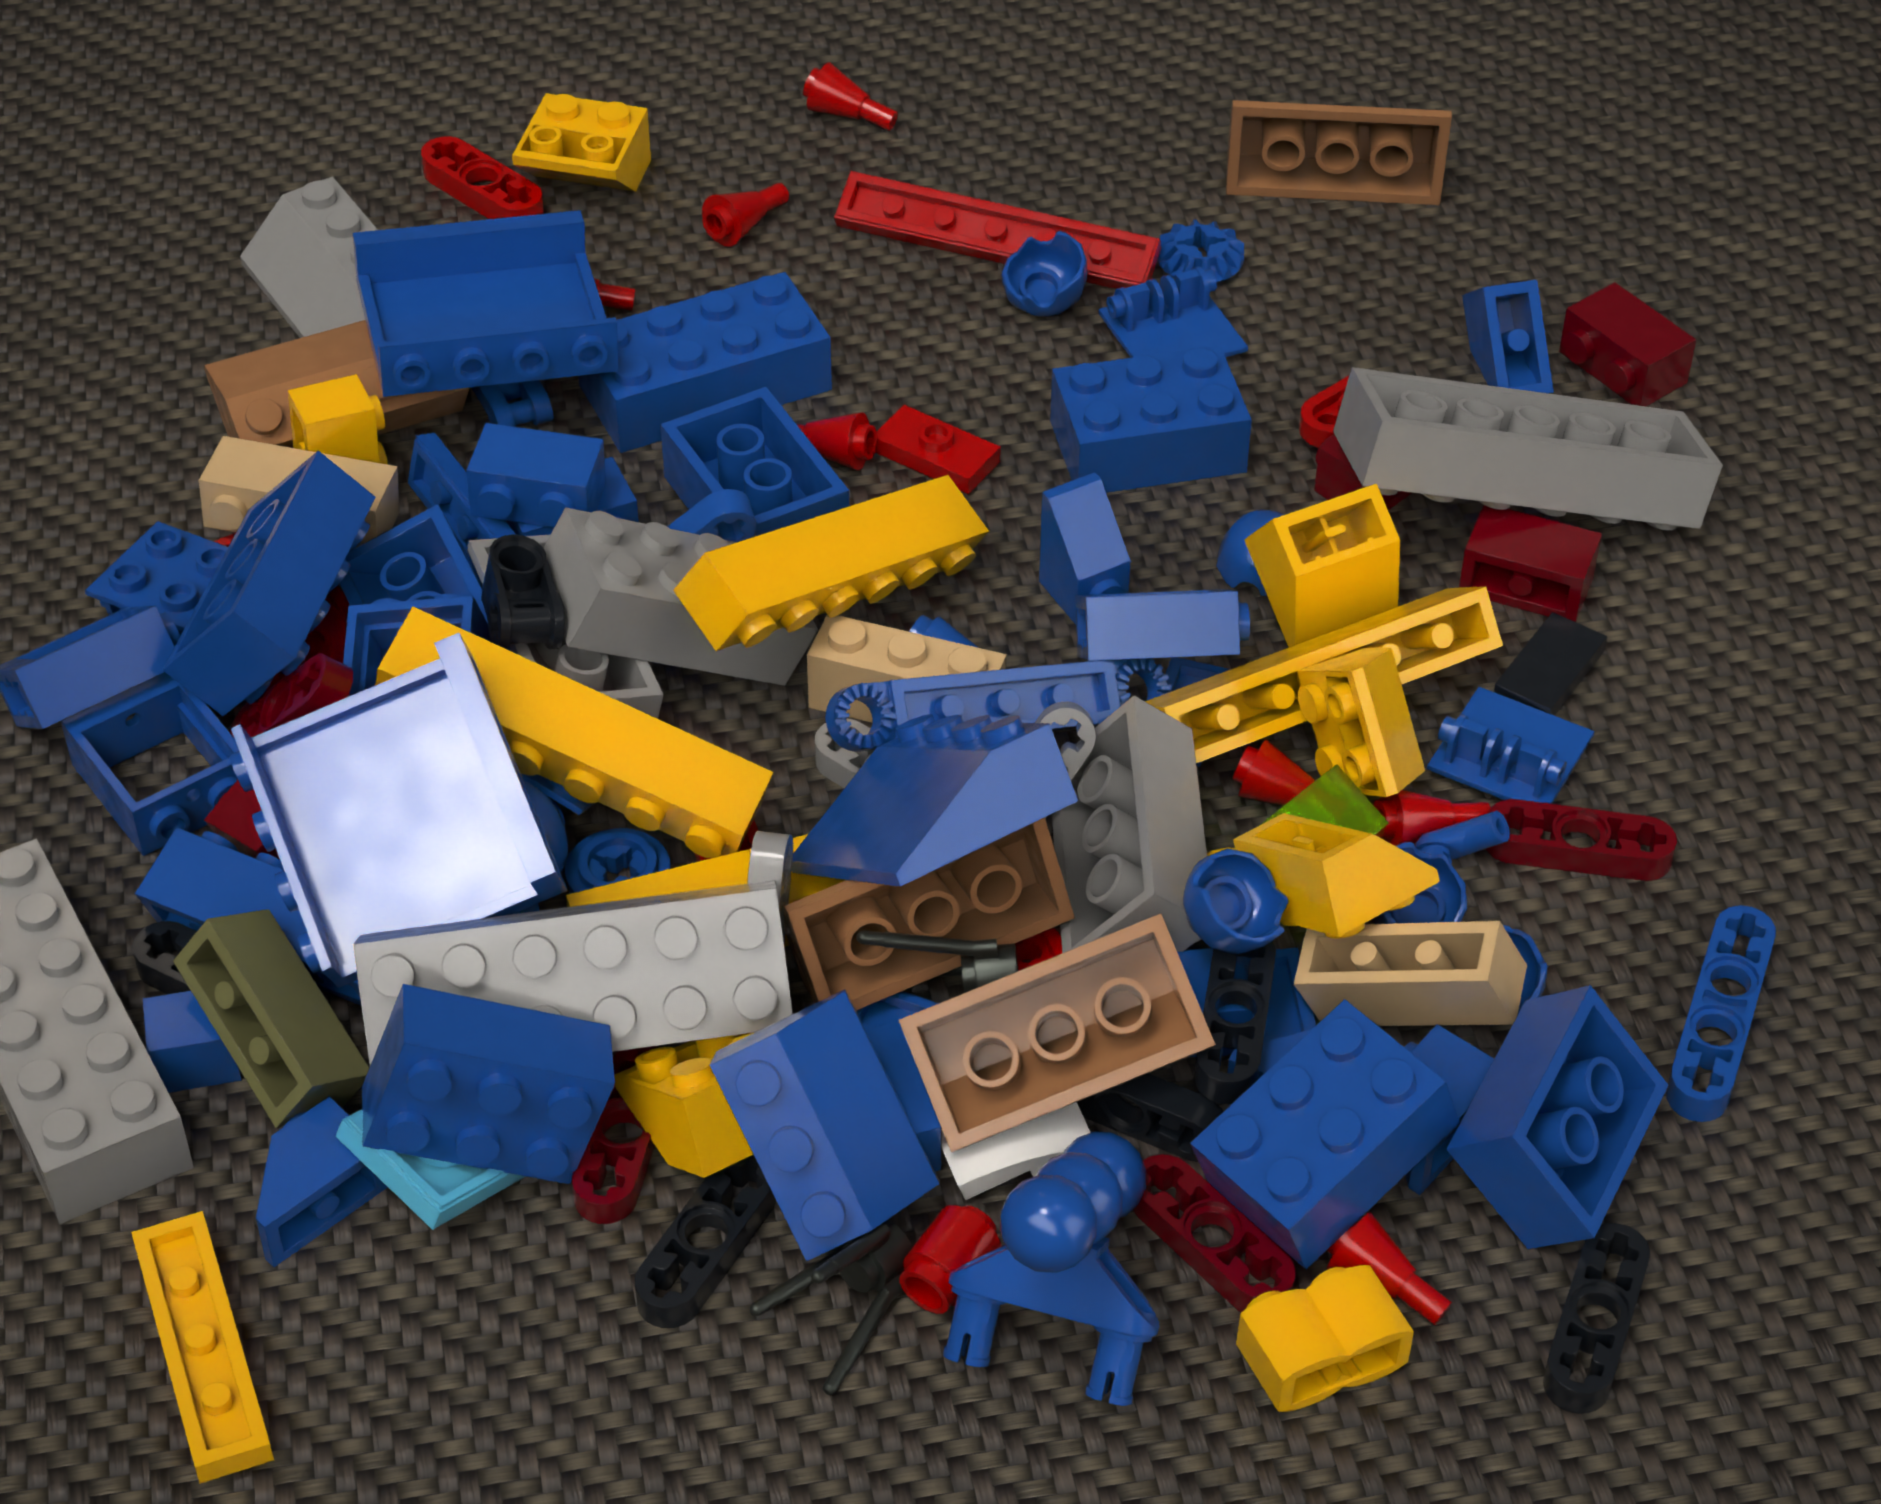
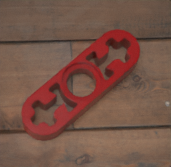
[421,136,544,219]

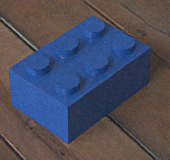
[1050,345,1252,493]
[660,387,850,537]
[362,984,615,1184]
[1446,985,1668,1249]
[1190,999,1460,1269]

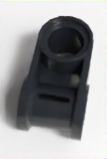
[481,534,565,649]

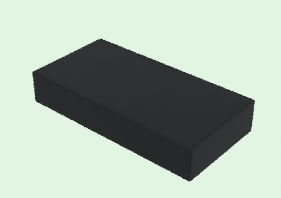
[1494,612,1607,716]

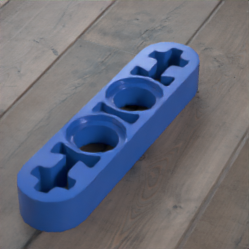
[1666,905,1776,1122]

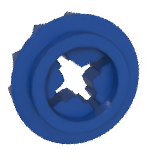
[1158,219,1244,282]
[565,828,671,893]

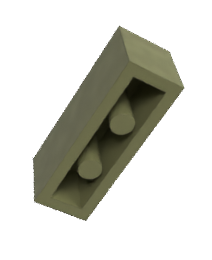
[173,909,369,1128]

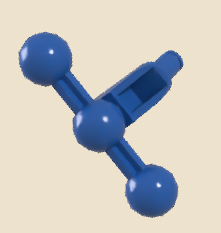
[943,1132,1159,1406]

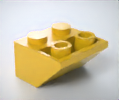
[512,93,651,192]
[1244,483,1400,648]
[1297,648,1425,797]
[1233,813,1440,939]
[614,1033,753,1178]

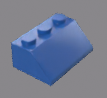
[340,504,512,663]
[710,989,940,1262]

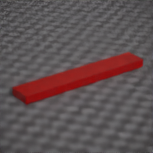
[834,171,1162,289]

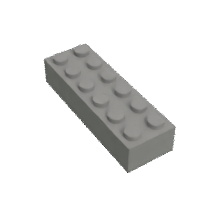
[1333,367,1723,530]
[0,838,194,1225]
[353,880,793,1065]

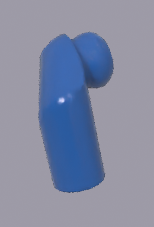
[1415,810,1510,866]

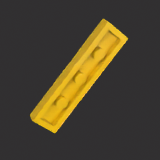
[131,1211,274,1484]

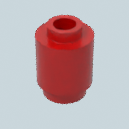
[899,1205,1001,1314]

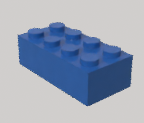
[578,272,832,453]
[163,450,376,716]

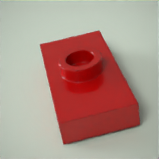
[875,405,1001,494]

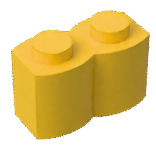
[1236,1265,1414,1412]

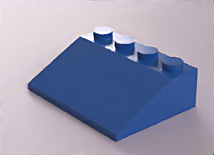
[792,714,1078,887]

